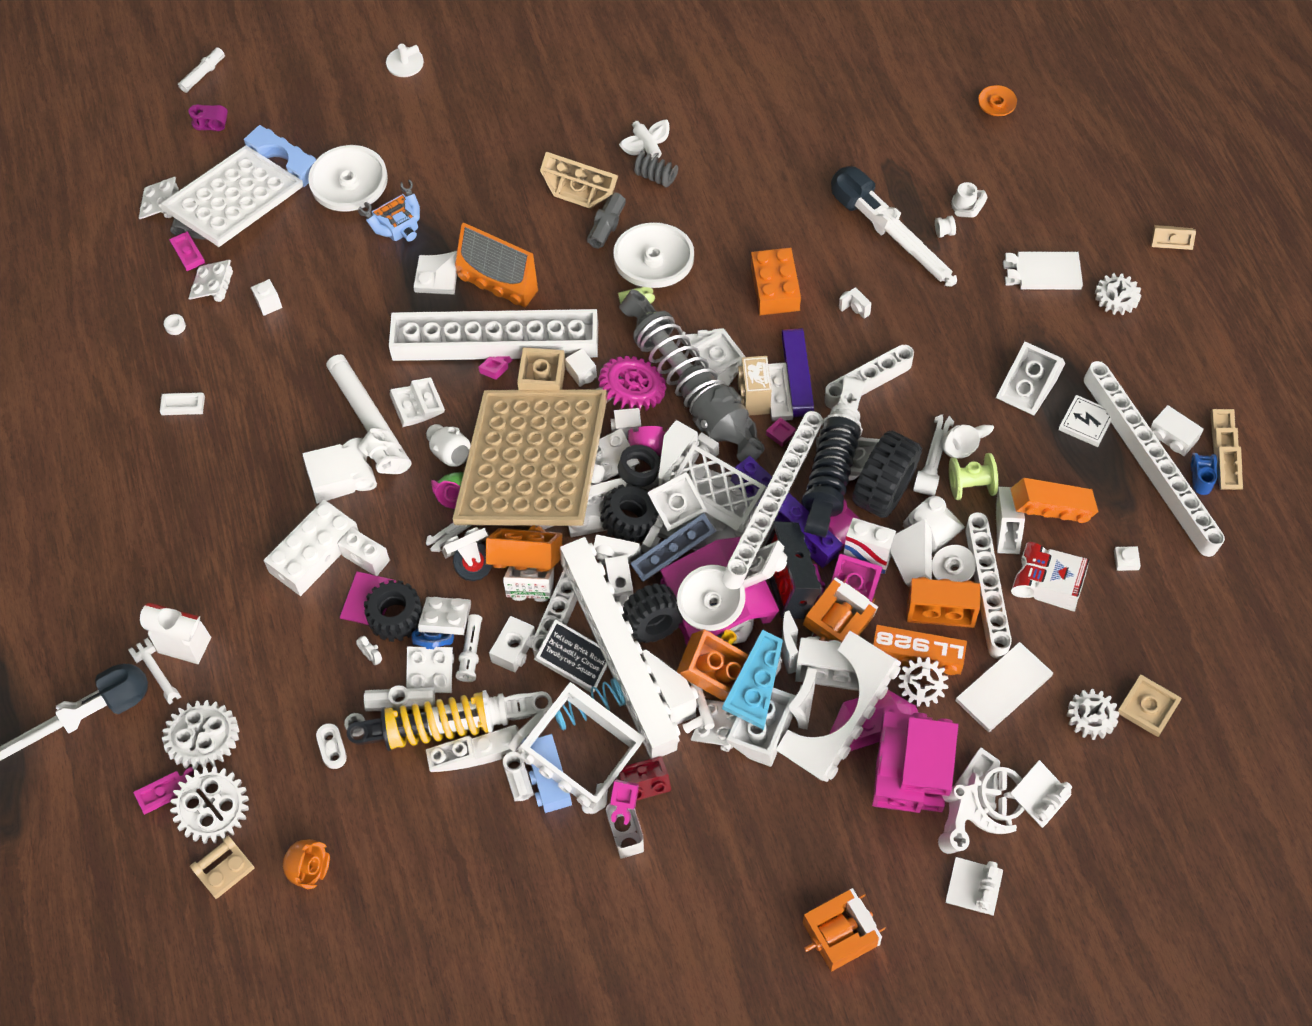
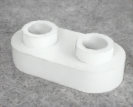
[316,724,347,769]

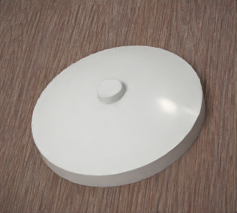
[308,145,388,211]
[614,223,694,288]

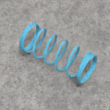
[552,678,626,731]

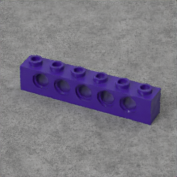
[730,456,843,568]

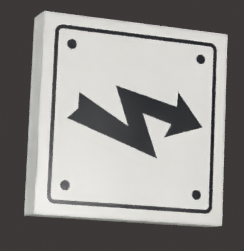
[1059,395,1112,447]

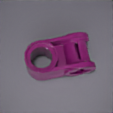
[188,104,228,131]

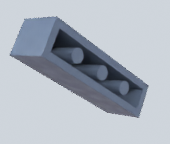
[630,513,716,582]

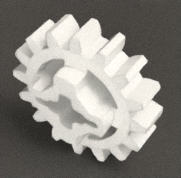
[1095,273,1141,315]
[899,657,948,707]
[1067,689,1119,740]

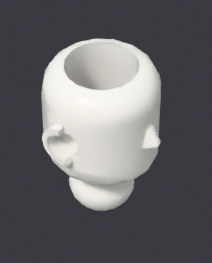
[426,424,471,467]

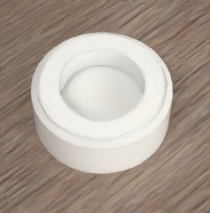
[164,314,186,335]

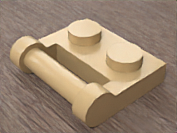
[190,836,254,899]

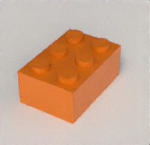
[751,248,801,315]
[486,528,562,572]
[907,577,980,628]
[677,629,749,702]

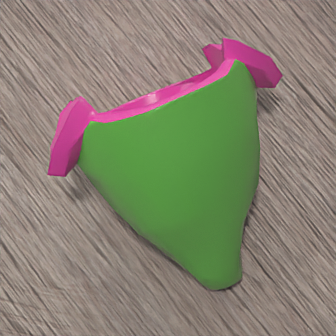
[431,472,464,509]

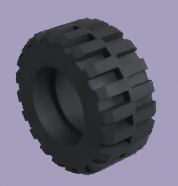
[852,431,922,518]

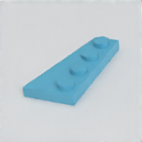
[722,630,783,730]

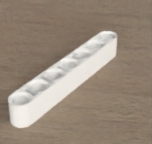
[966,513,1011,659]

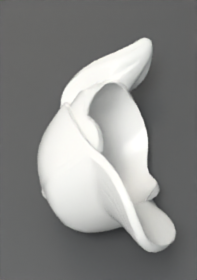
[942,425,994,459]

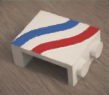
[844,518,896,574]

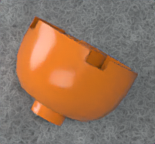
[283,839,330,889]

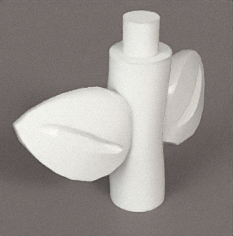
[619,119,669,160]

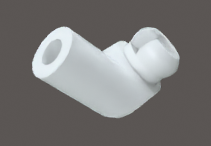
[582,783,608,814]

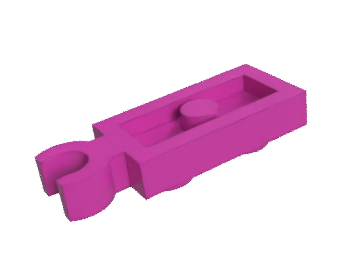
[133,767,194,815]

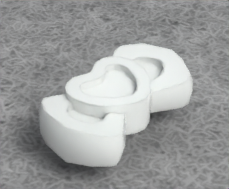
[356,636,382,665]

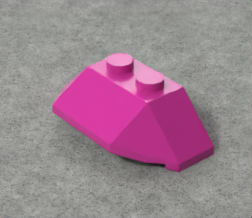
[830,690,919,751]

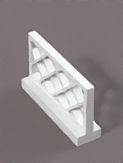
[668,444,767,533]

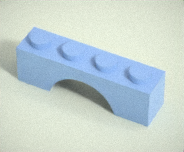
[244,125,316,187]

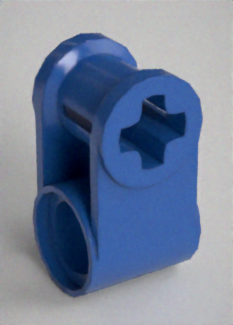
[1191,453,1217,495]

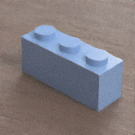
[526,734,572,813]

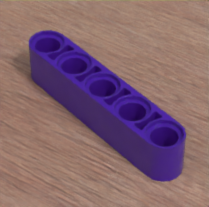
[782,328,814,417]

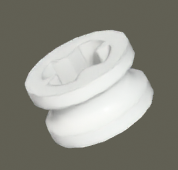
[344,713,365,736]

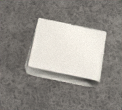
[606,804,644,859]

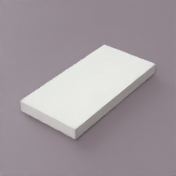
[956,642,1053,732]

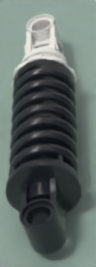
[802,376,865,538]

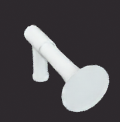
[683,681,714,733]

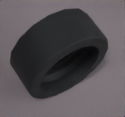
[618,445,660,487]

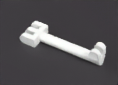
[128,638,181,705]

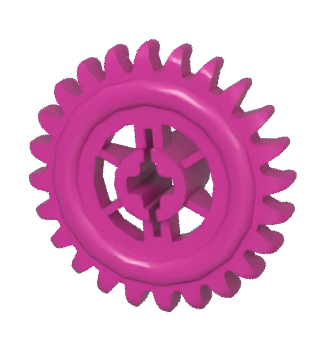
[598,356,667,411]

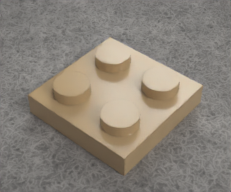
[1118,675,1182,737]

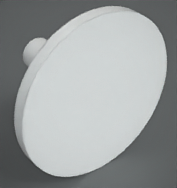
[386,44,424,77]

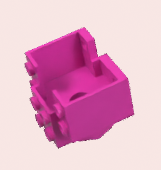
[872,709,958,813]

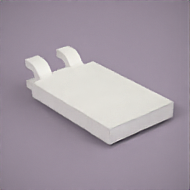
[1003,252,1083,289]

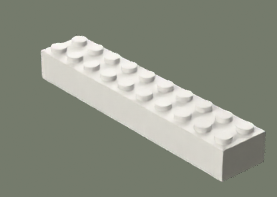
[389,309,598,361]
[560,537,680,759]

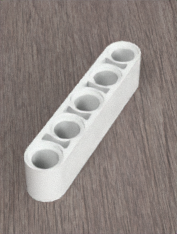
[825,345,914,409]
[532,570,578,657]

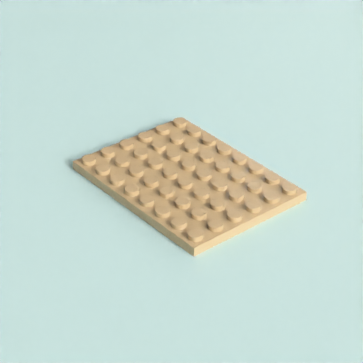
[453,389,608,526]

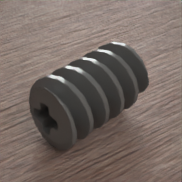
[634,151,678,187]

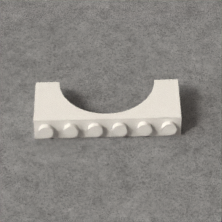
[776,631,901,782]

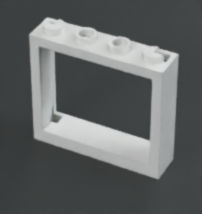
[517,682,645,809]

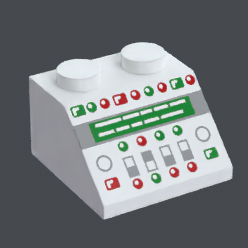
[504,566,554,602]

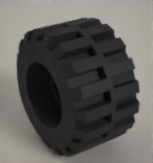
[600,484,659,543]
[364,580,423,642]
[621,584,683,643]

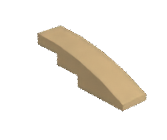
[1211,409,1243,490]

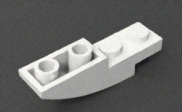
[426,725,520,772]

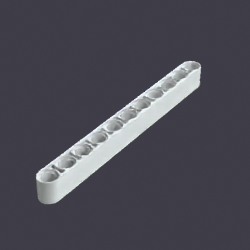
[1084,361,1225,557]
[722,411,823,589]

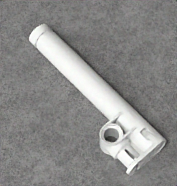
[326,355,411,474]

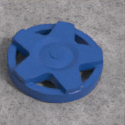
[412,628,454,649]

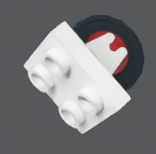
[442,527,492,581]

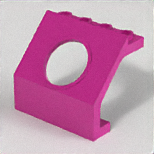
[660,537,779,646]

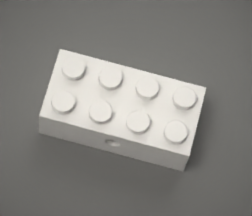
[264,500,359,596]

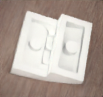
[390,378,445,427]
[782,611,799,674]

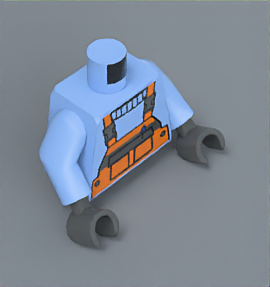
[358,179,420,241]

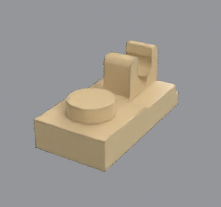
[1151,225,1196,250]

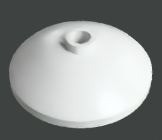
[677,565,746,631]

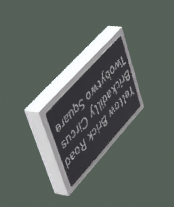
[534,619,607,692]

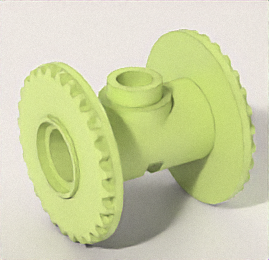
[949,453,998,500]

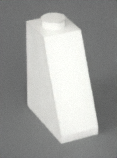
[996,487,1025,554]
[890,519,932,588]

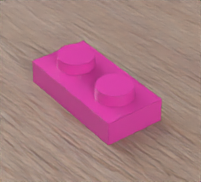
[169,231,205,271]

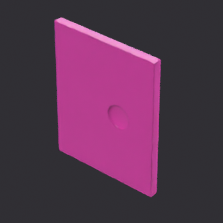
[340,571,396,625]

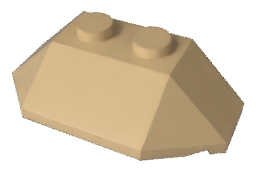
[540,152,618,208]

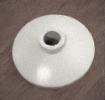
[932,545,976,582]

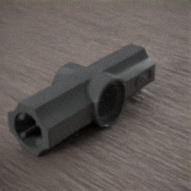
[587,192,626,249]

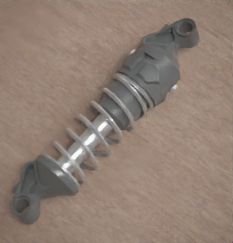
[619,289,765,462]

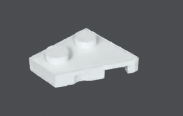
[954,747,1000,810]

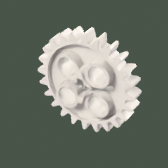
[162,700,239,770]
[170,766,249,844]

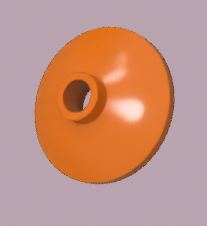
[978,85,1017,116]

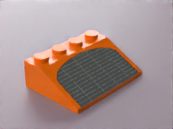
[455,222,538,308]

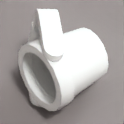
[951,182,987,217]

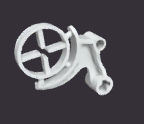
[938,767,1024,854]

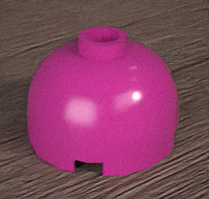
[628,426,669,457]

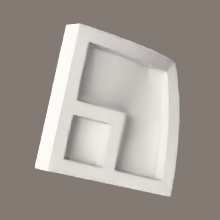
[414,251,457,295]
[789,668,817,729]

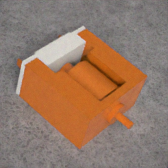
[803,577,878,643]
[803,888,886,972]

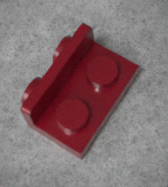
[618,756,671,801]

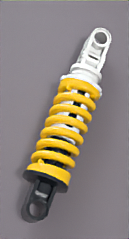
[346,690,552,751]

